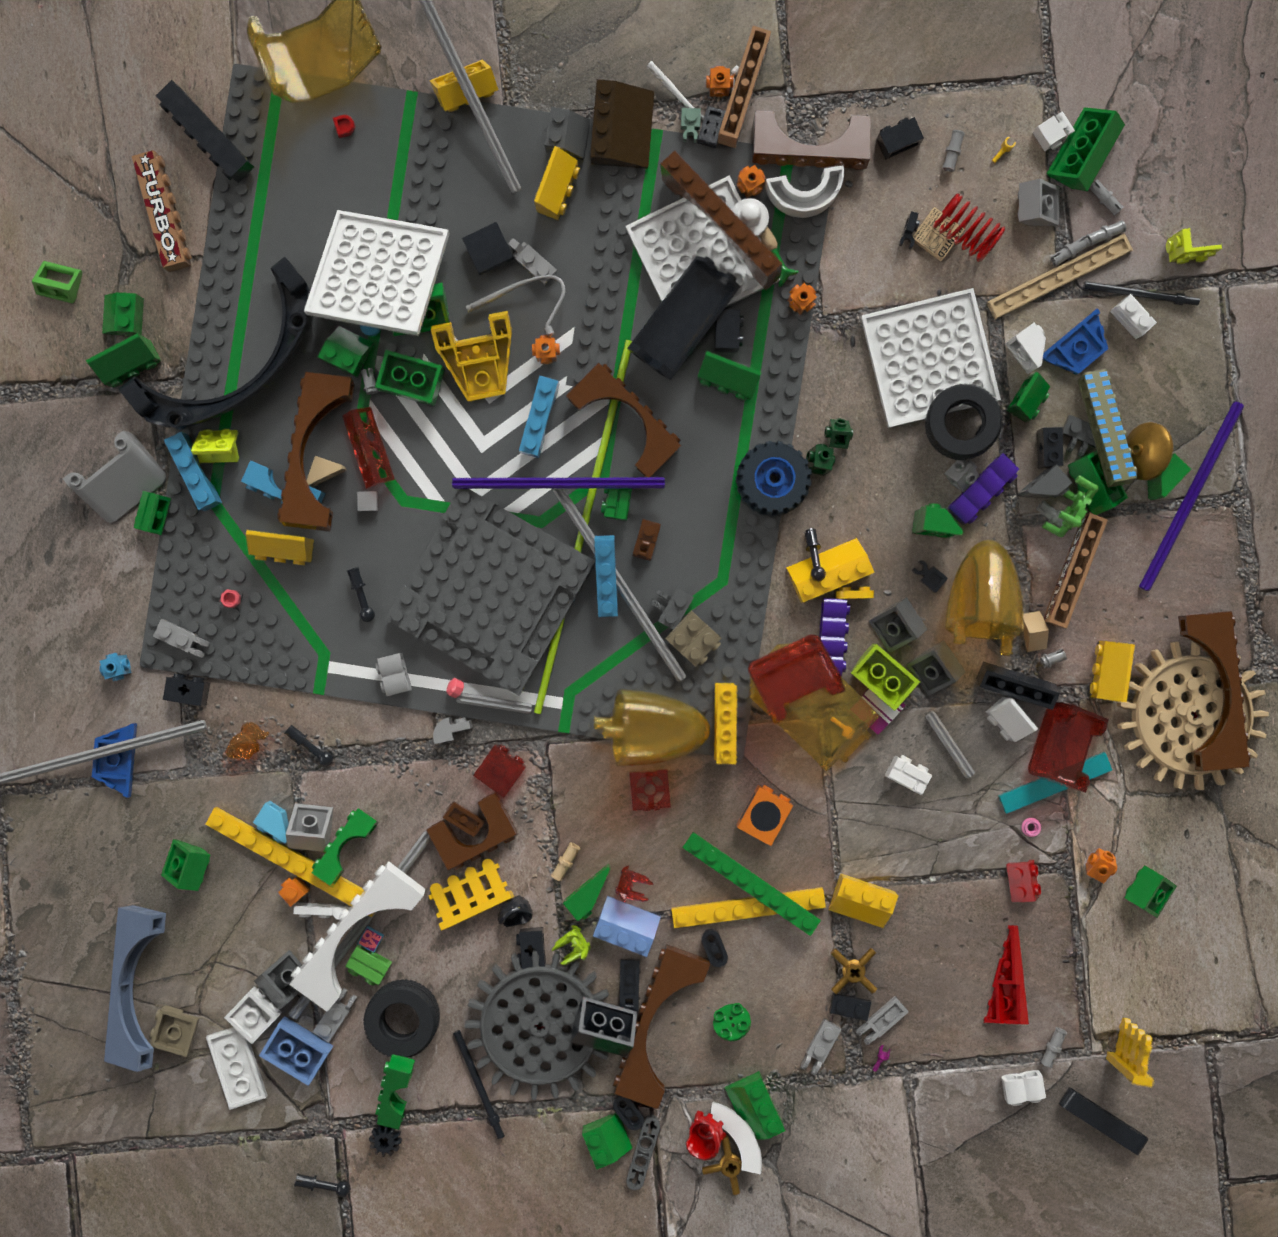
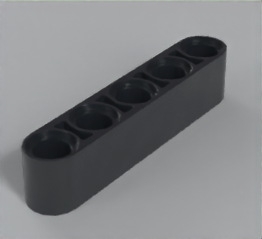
[1059,1087,1149,1155]

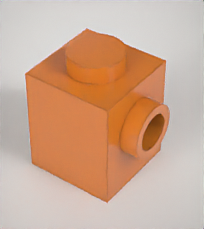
[278,876,310,907]

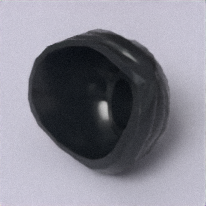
[497,895,533,927]

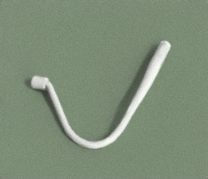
[646,61,739,120]

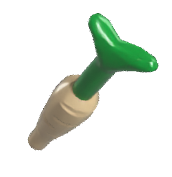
[759,226,798,287]

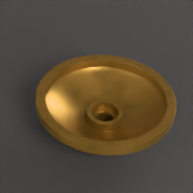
[1126,422,1173,481]

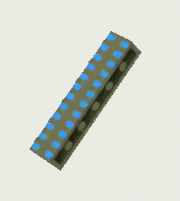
[1077,369,1137,488]

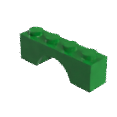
[311,808,378,887]
[375,1054,415,1130]

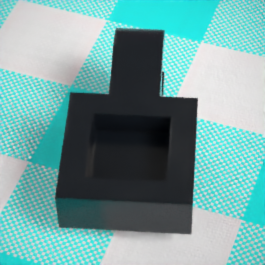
[899,211,920,249]

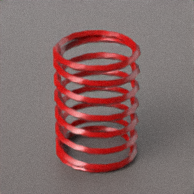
[932,193,1005,262]

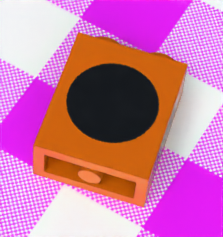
[736,785,793,846]

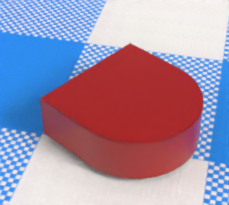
[333,115,355,138]

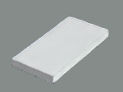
[206,1027,268,1110]

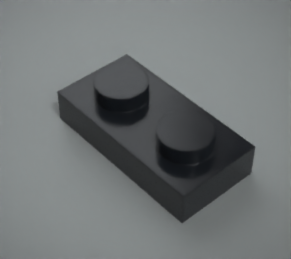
[829,993,871,1021]

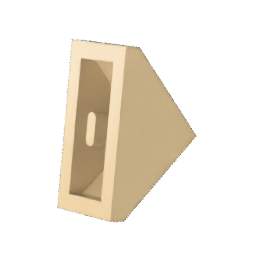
[307,456,347,487]
[1020,611,1049,652]

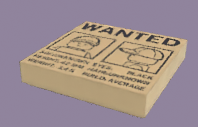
[913,207,965,261]

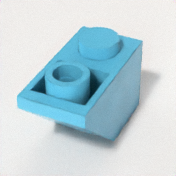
[253,801,289,843]

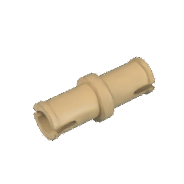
[551,842,580,881]

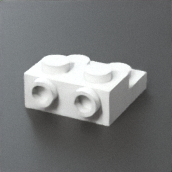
[224,986,282,1044]

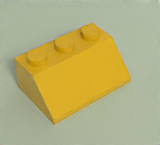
[430,60,499,112]
[534,146,580,220]
[246,530,314,565]
[1090,641,1135,703]
[828,873,898,928]

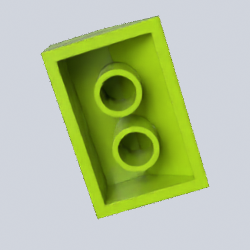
[851,643,920,711]

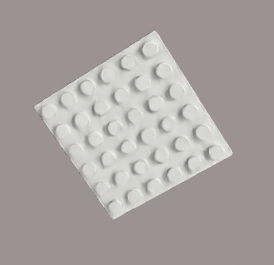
[625,175,780,308]
[304,210,449,336]
[860,288,1001,428]

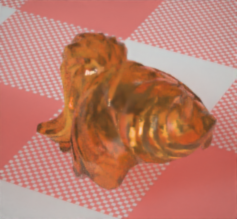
[225,722,270,759]

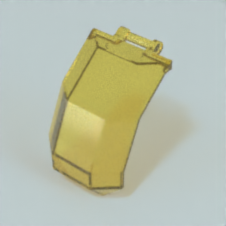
[750,642,880,772]

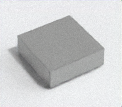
[357,491,378,511]

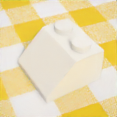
[1005,322,1046,374]
[986,697,1038,742]

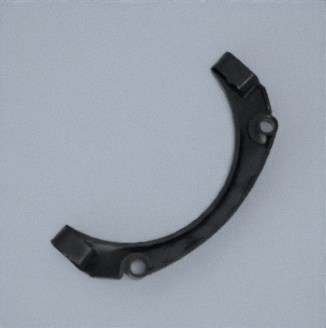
[119,256,311,430]

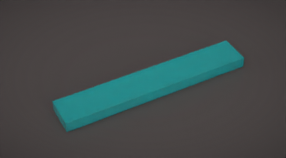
[998,752,1113,814]

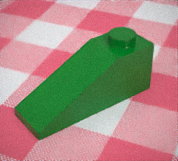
[563,864,611,921]

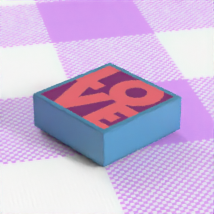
[357,926,384,953]

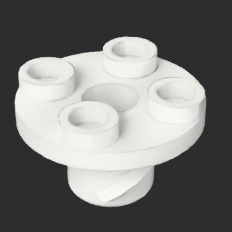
[732,198,769,236]

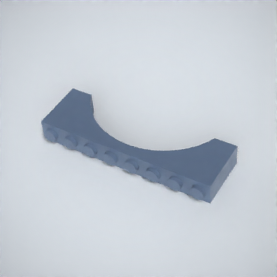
[104,905,166,1072]

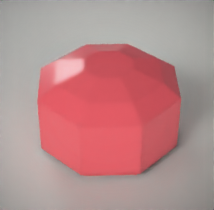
[220,589,241,608]
[446,678,464,698]

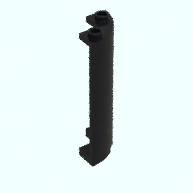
[627,256,741,380]

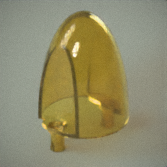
[945,539,1024,656]
[594,689,710,766]

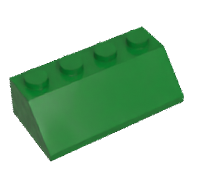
[1047,107,1125,192]

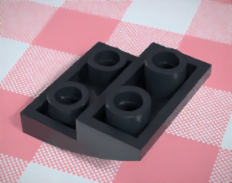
[462,222,514,275]

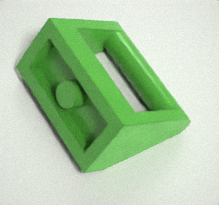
[31,261,82,304]

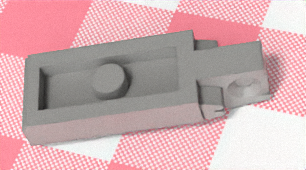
[508,238,557,286]

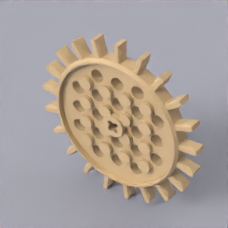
[1117,641,1269,790]

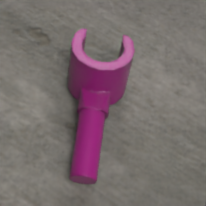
[872,1045,891,1072]

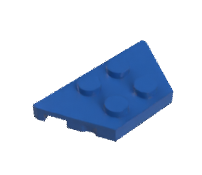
[1042,308,1108,375]
[92,723,137,798]

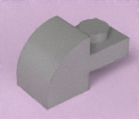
[433,716,473,744]

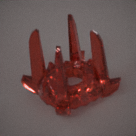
[615,866,653,903]

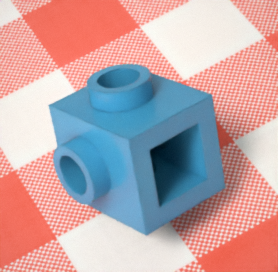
[99,653,132,682]

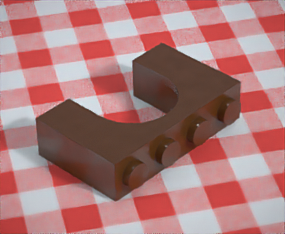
[426,791,518,871]

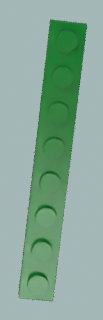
[682,832,821,936]

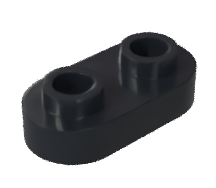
[701,929,728,967]
[613,1095,644,1131]

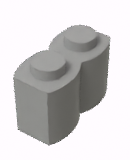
[376,653,412,696]

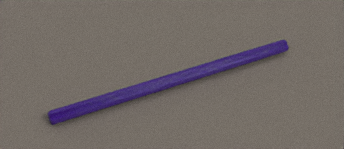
[1139,402,1244,591]
[452,477,665,489]

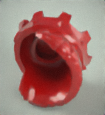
[686,1110,726,1161]

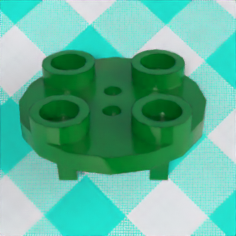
[713,1003,751,1042]

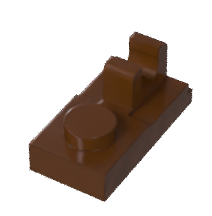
[632,519,661,561]
[442,801,485,837]

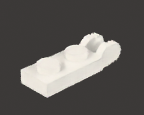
[294,902,350,919]

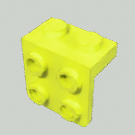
[1166,228,1222,264]

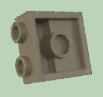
[665,611,721,667]
[149,1005,200,1057]

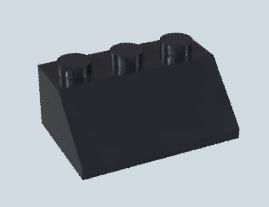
[571,997,637,1057]

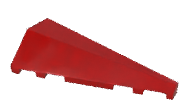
[984,925,1029,1025]

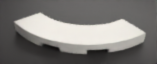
[711,1102,762,1174]

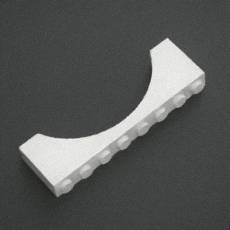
[290,861,425,1011]

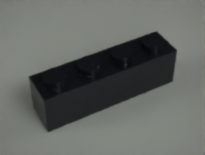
[976,661,1060,710]

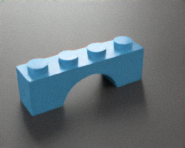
[519,376,560,458]
[164,432,222,511]
[241,460,326,504]
[594,535,618,617]

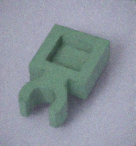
[681,108,701,143]

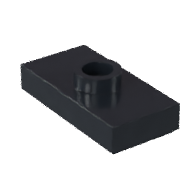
[697,106,726,148]

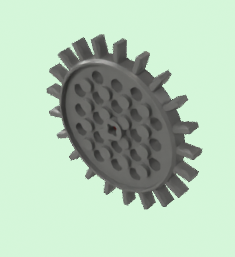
[465,949,609,1100]

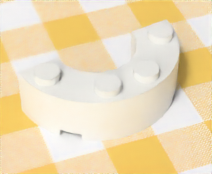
[765,165,844,218]

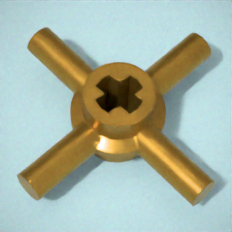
[830,948,877,995]
[702,1135,742,1195]

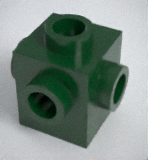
[824,418,853,449]
[806,444,835,476]

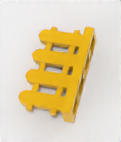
[429,859,514,931]
[1106,1017,1154,1087]

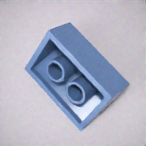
[593,896,661,957]

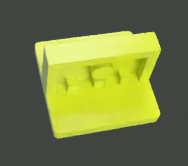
[191,429,239,463]

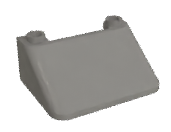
[63,430,166,523]

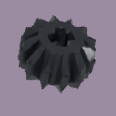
[369,1125,402,1157]

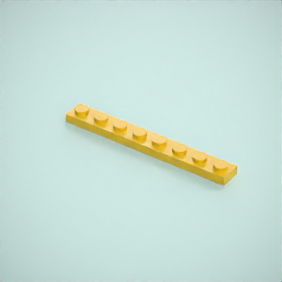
[671,887,826,928]

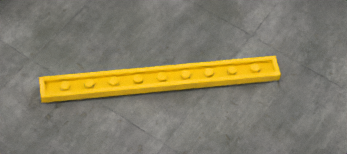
[205,807,375,917]

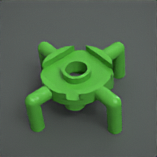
[1042,476,1099,537]

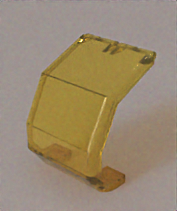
[247,0,382,103]

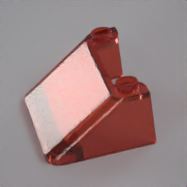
[748,634,846,725]

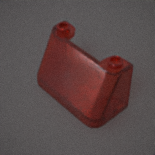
[1028,702,1109,793]

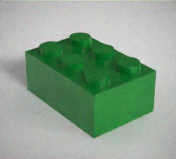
[375,350,445,407]

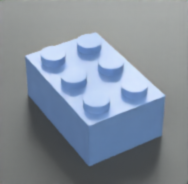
[259,1016,333,1086]

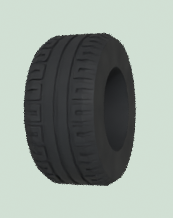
[925,383,1003,460]
[363,979,440,1058]

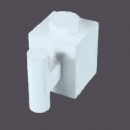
[1033,111,1075,151]

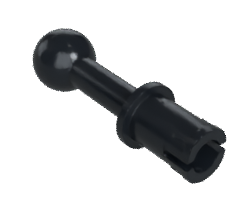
[804,528,826,582]
[347,567,375,622]
[284,725,333,767]
[294,1173,351,1197]

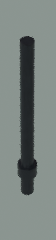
[1083,281,1200,306]
[453,1030,505,1139]

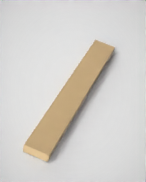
[987,233,1133,320]

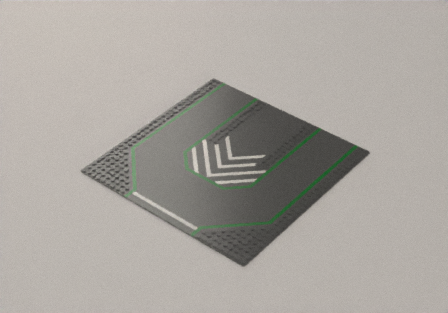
[140,64,831,760]

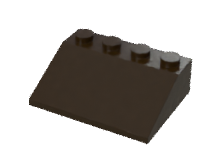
[590,79,655,169]

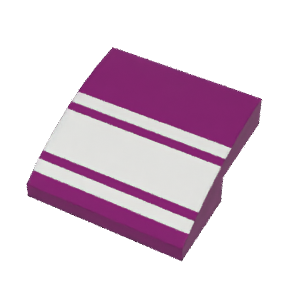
[850,688,906,735]

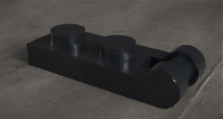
[619,959,640,1013]

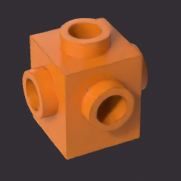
[706,66,734,97]
[737,165,766,198]
[788,283,817,315]
[532,335,560,364]
[1086,848,1117,884]

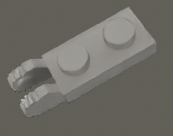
[153,619,210,658]
[313,988,357,1043]
[856,996,908,1045]
[800,1019,842,1076]

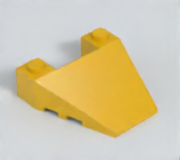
[431,311,512,401]

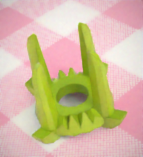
[552,925,591,965]

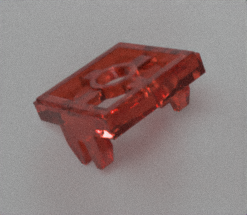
[629,769,671,811]

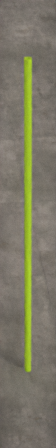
[534,340,632,714]

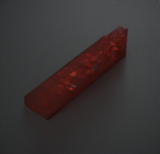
[342,407,395,489]

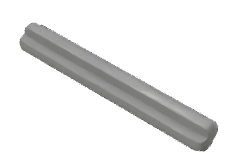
[456,693,532,714]
[925,711,975,778]

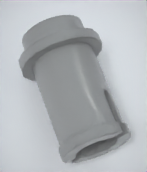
[361,368,378,395]
[1040,648,1067,668]

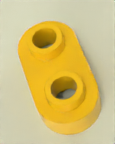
[836,587,874,599]

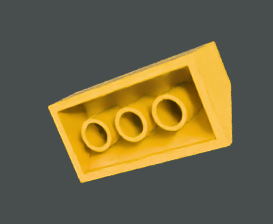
[786,538,875,603]

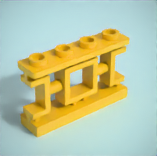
[714,683,737,764]

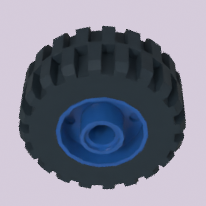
[736,441,812,517]

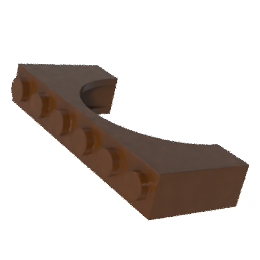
[566,363,681,477]

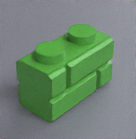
[345,944,392,986]

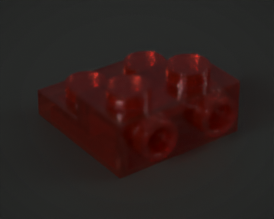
[473,744,527,798]

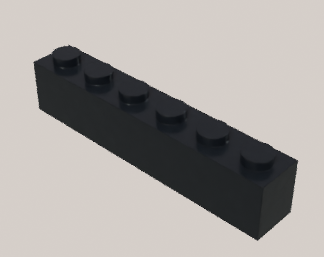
[156,80,254,183]

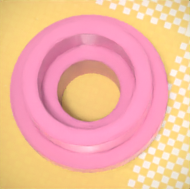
[1021,818,1041,837]

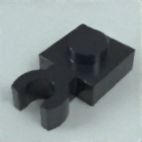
[912,560,948,593]

